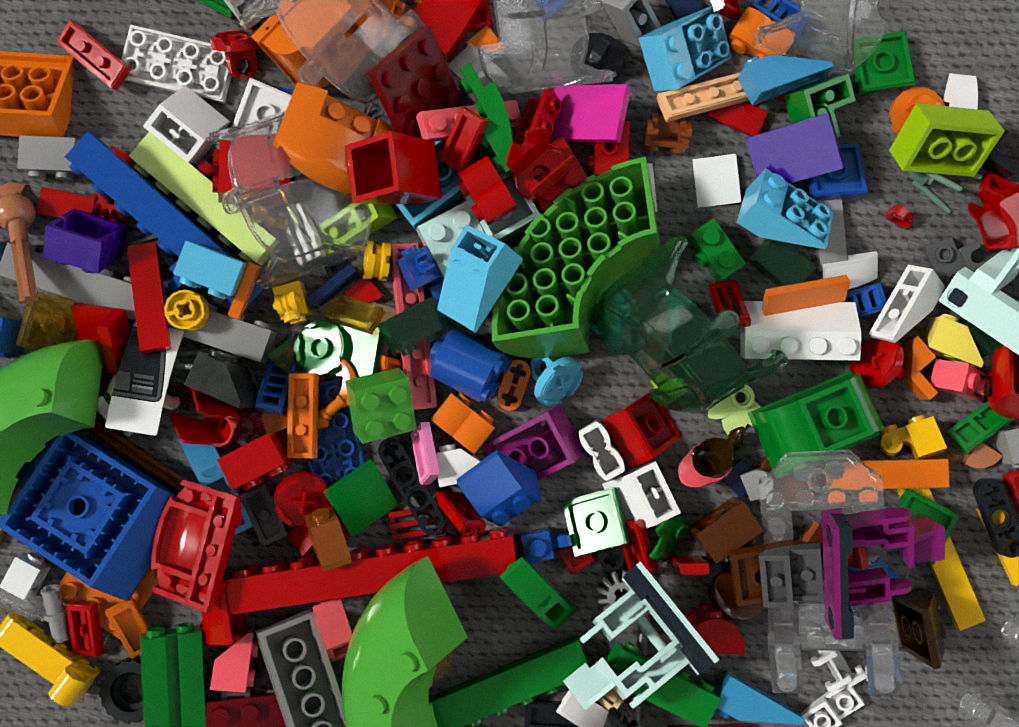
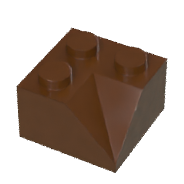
[689,497,764,564]

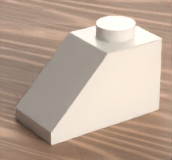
[436,444,481,487]

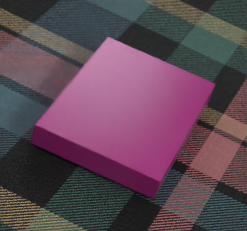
[550,84,631,143]

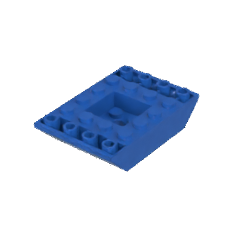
[0,431,178,601]

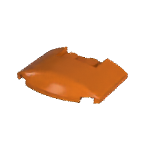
[273,82,395,195]

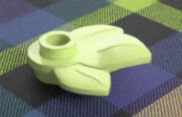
[708,384,761,435]

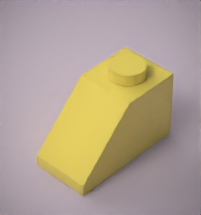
[922,314,984,368]

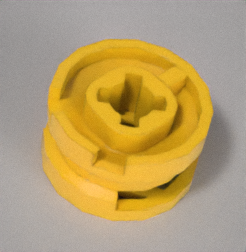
[363,240,391,281]
[164,290,211,331]

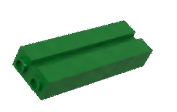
[139,622,206,727]

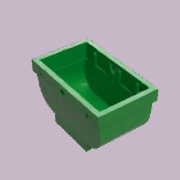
[748,371,885,478]

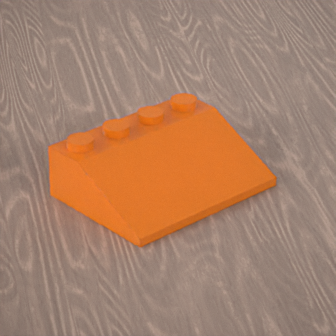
[0,51,75,137]

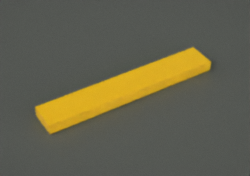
[897,488,986,631]

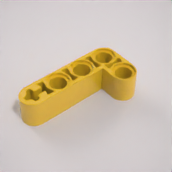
[0,612,100,706]

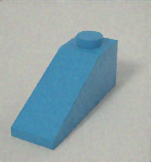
[738,55,834,106]
[714,670,805,725]

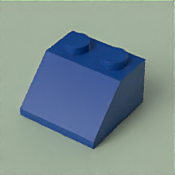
[456,450,541,526]

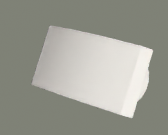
[943,73,978,109]
[822,251,878,289]
[801,686,865,727]
[556,690,609,727]

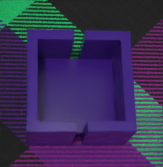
[43,208,127,274]

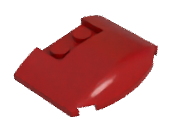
[151,480,242,613]

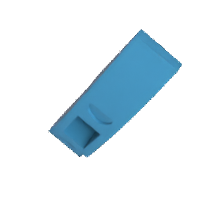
[178,438,253,535]

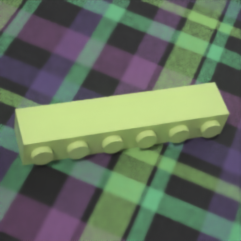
[129,132,283,266]

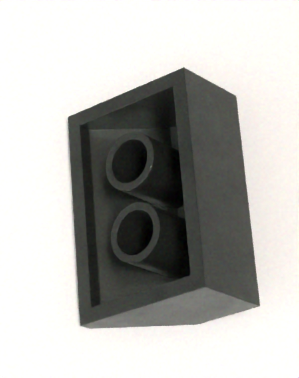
[184,349,258,408]

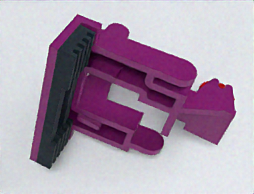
[821,507,945,640]

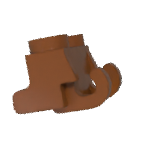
[643,112,693,154]

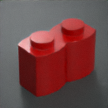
[456,156,517,226]

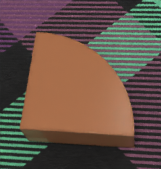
[961,443,1003,468]

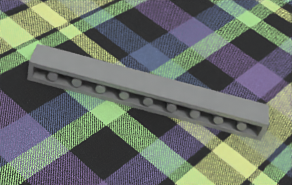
[0,242,277,364]

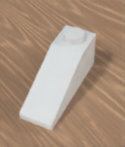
[868,265,946,343]

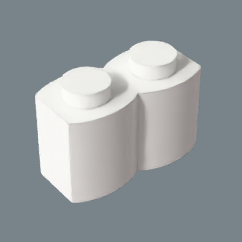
[579,420,625,481]

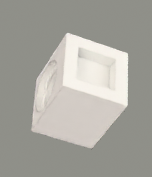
[0,552,51,600]

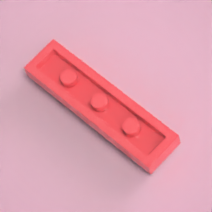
[416,100,522,142]

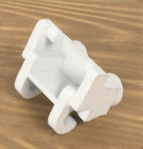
[810,636,868,691]

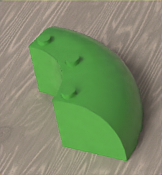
[492,156,663,358]
[0,339,104,515]
[342,556,468,727]

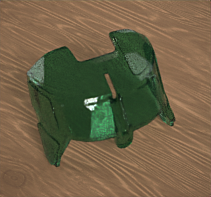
[596,236,788,413]

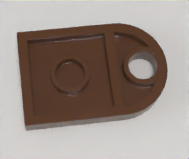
[729,540,806,607]

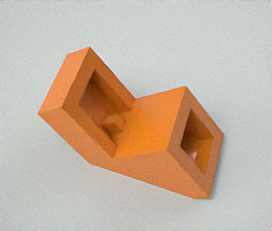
[902,336,938,400]

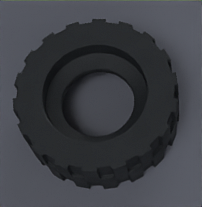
[99,656,143,724]

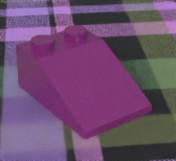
[482,404,587,480]

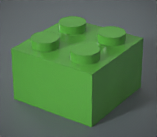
[345,368,417,444]

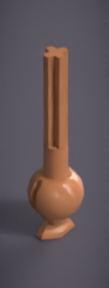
[0,182,38,306]

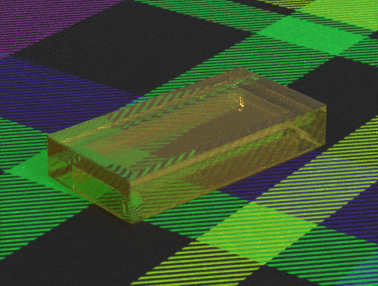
[323,293,386,335]

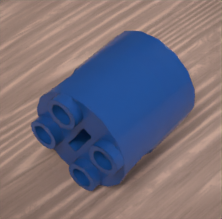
[429,328,512,403]

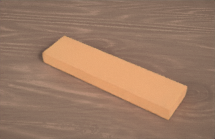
[656,72,749,122]

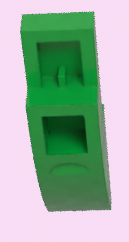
[460,63,514,178]
[500,557,578,629]

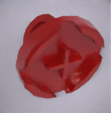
[210,30,261,81]
[849,337,906,389]
[273,472,330,527]

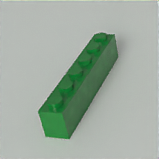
[428,635,590,727]

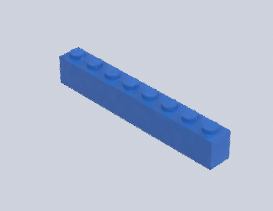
[64,131,268,312]

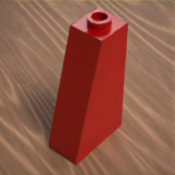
[409,0,489,63]

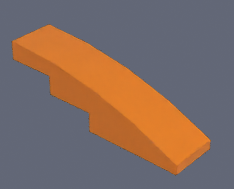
[825,459,950,489]

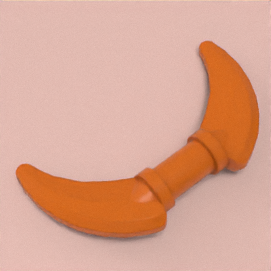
[285,359,356,429]

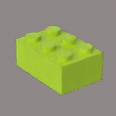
[889,103,1005,177]

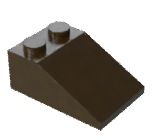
[892,588,946,669]

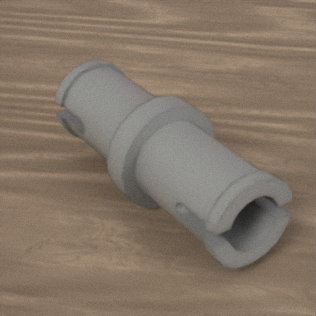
[40,584,71,643]

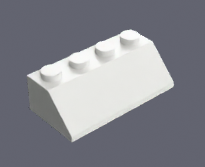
[740,301,861,360]

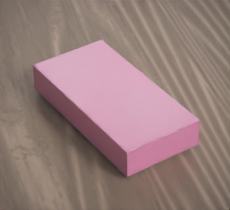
[410,422,440,485]

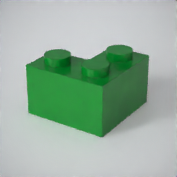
[784,73,856,138]

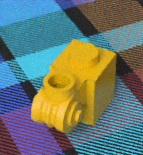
[272,281,313,325]
[880,415,947,459]

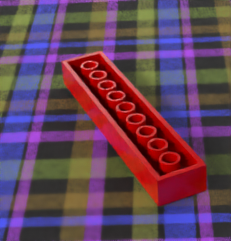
[225,526,517,615]

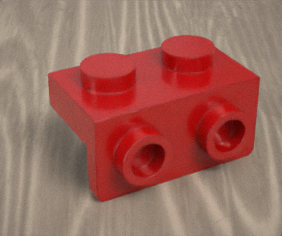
[514,86,562,145]

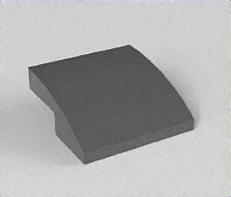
[759,543,824,608]

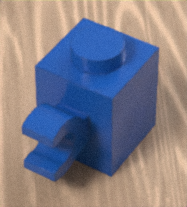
[396,245,442,292]
[521,527,572,564]

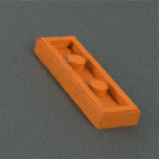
[761,275,850,316]
[287,373,319,458]

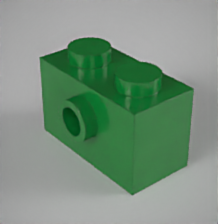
[686,218,746,283]

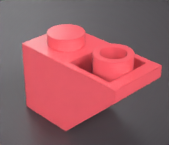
[930,359,991,403]
[312,598,352,662]
[210,633,259,693]

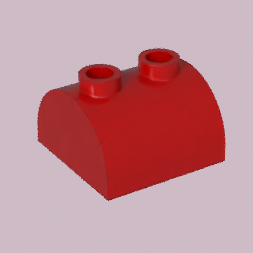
[988,346,1019,419]
[685,603,745,655]

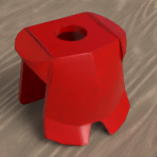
[506,127,574,201]
[967,192,1019,251]
[169,385,239,447]

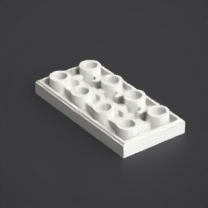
[122,25,232,104]

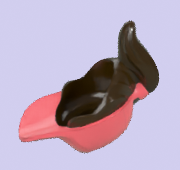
[678,426,745,487]

